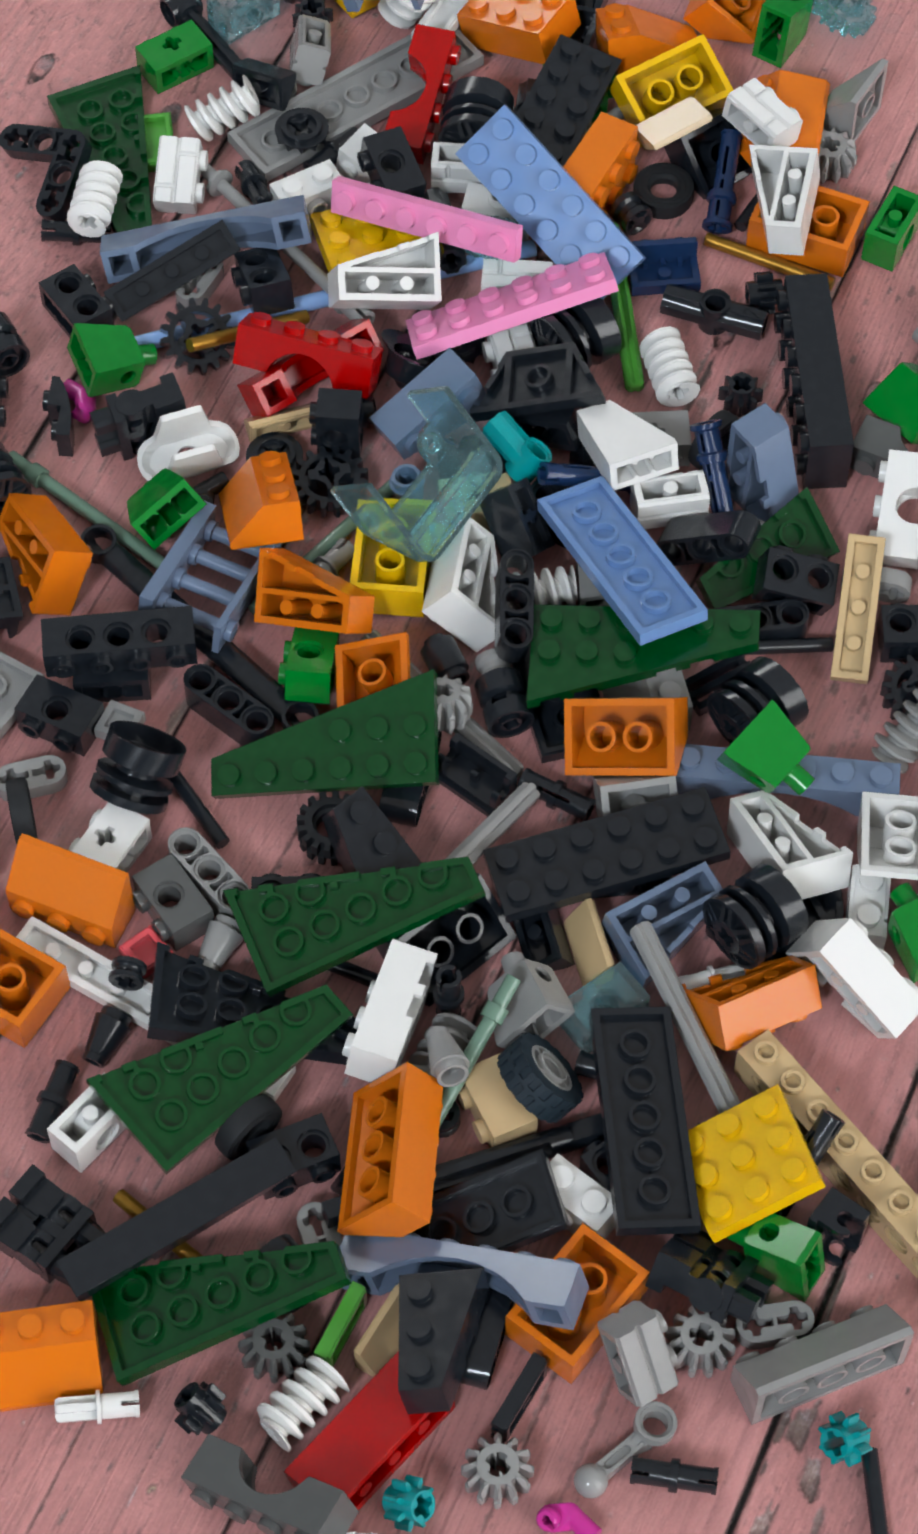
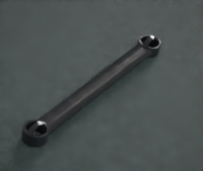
[81,524,319,730]

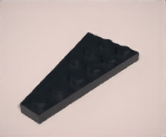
[147,942,357,1065]

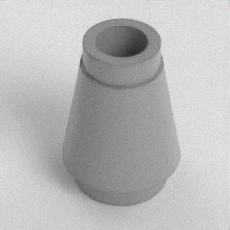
[198,914,244,971]
[425,1026,470,1087]

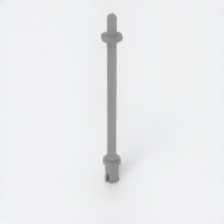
[201,163,375,324]

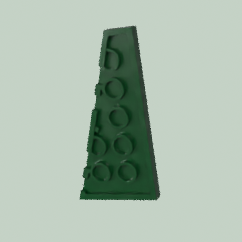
[47,65,152,233]
[526,604,760,709]
[211,669,439,799]
[223,856,486,997]
[86,985,353,1175]
[92,1241,352,1386]

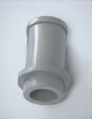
[314,538,354,577]

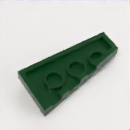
[695,487,840,609]

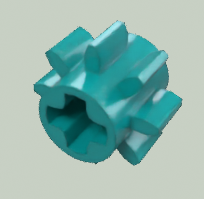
[818,1411,873,1467]
[382,1474,435,1532]

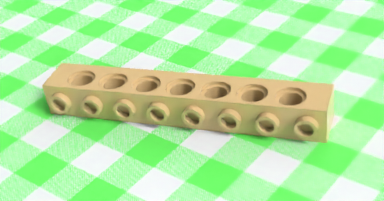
[734,1029,918,1279]

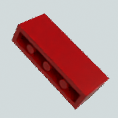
[283,1351,456,1511]

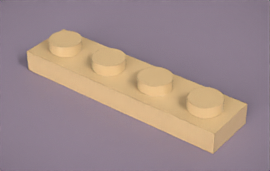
[830,533,886,685]

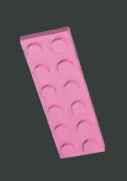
[405,252,619,360]

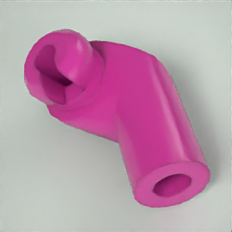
[63,378,97,424]
[536,1502,602,1534]

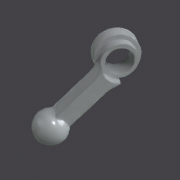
[574,1401,677,1498]

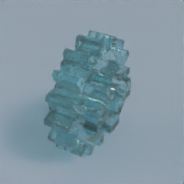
[811,0,877,38]

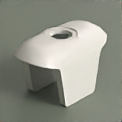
[137,405,240,481]

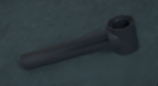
[160,0,241,79]

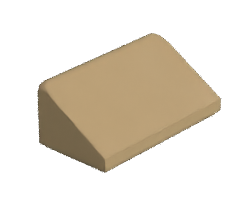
[636,97,713,150]
[244,403,312,442]
[564,898,615,989]
[354,1283,399,1377]

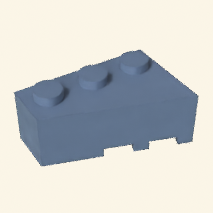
[369,347,486,460]
[725,403,799,522]
[601,861,723,994]

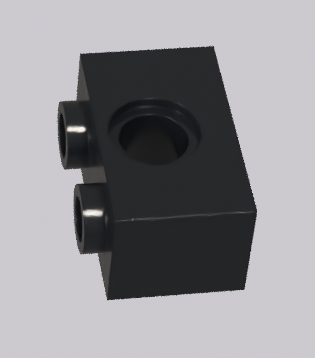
[357,126,427,198]
[309,388,364,459]
[14,674,104,756]

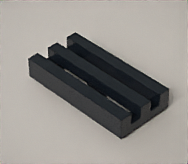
[685,655,750,717]
[491,1352,547,1444]

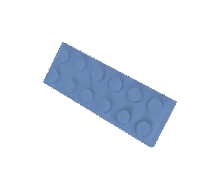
[455,105,646,300]
[537,476,708,646]

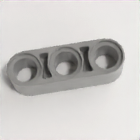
[168,827,250,920]

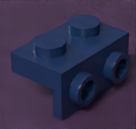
[628,237,701,296]

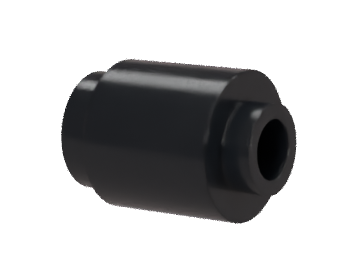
[420,633,470,685]

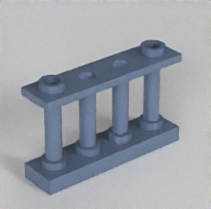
[138,500,282,653]

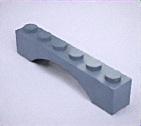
[100,195,312,284]
[676,744,901,816]
[340,1232,589,1330]

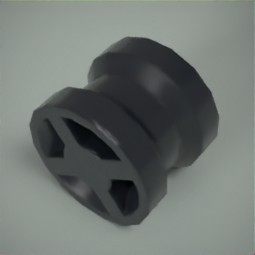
[609,191,653,236]

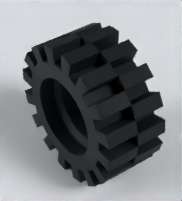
[297,790,350,866]

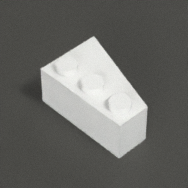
[749,145,820,256]
[327,232,442,310]
[422,515,498,653]
[726,790,853,900]
[786,918,918,1039]
[342,939,438,1083]

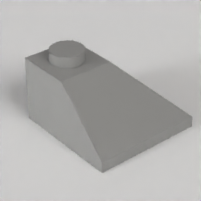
[823,58,888,141]
[592,776,678,817]

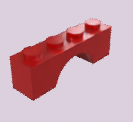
[385,24,461,165]
[232,312,384,399]
[237,319,384,417]

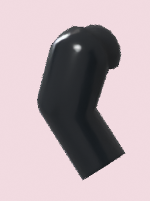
[193,472,229,504]

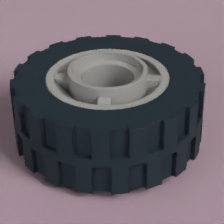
[497,1032,584,1123]

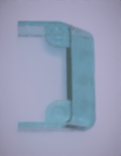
[330,386,503,562]

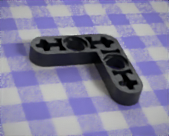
[0,124,92,221]

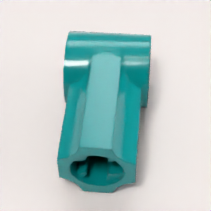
[482,410,552,483]

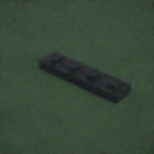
[103,220,241,323]

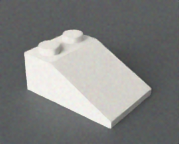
[857,792,918,880]

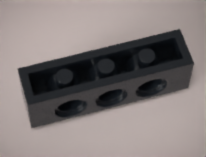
[41,606,198,678]

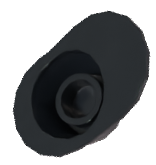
[381,329,436,389]

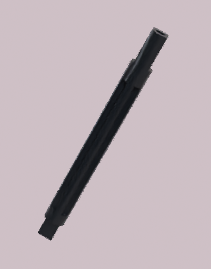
[321,1113,604,1229]

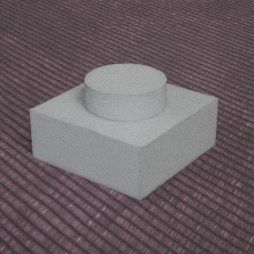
[94,700,146,740]

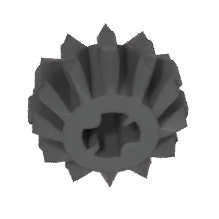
[238,1313,310,1384]

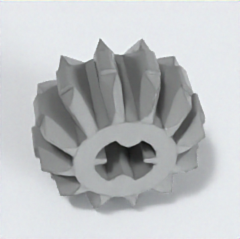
[818,126,857,184]
[437,674,473,735]
[665,1305,736,1379]
[461,1432,534,1510]

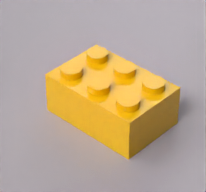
[609,34,734,148]
[350,496,434,618]

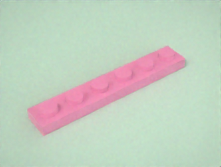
[331,176,523,263]

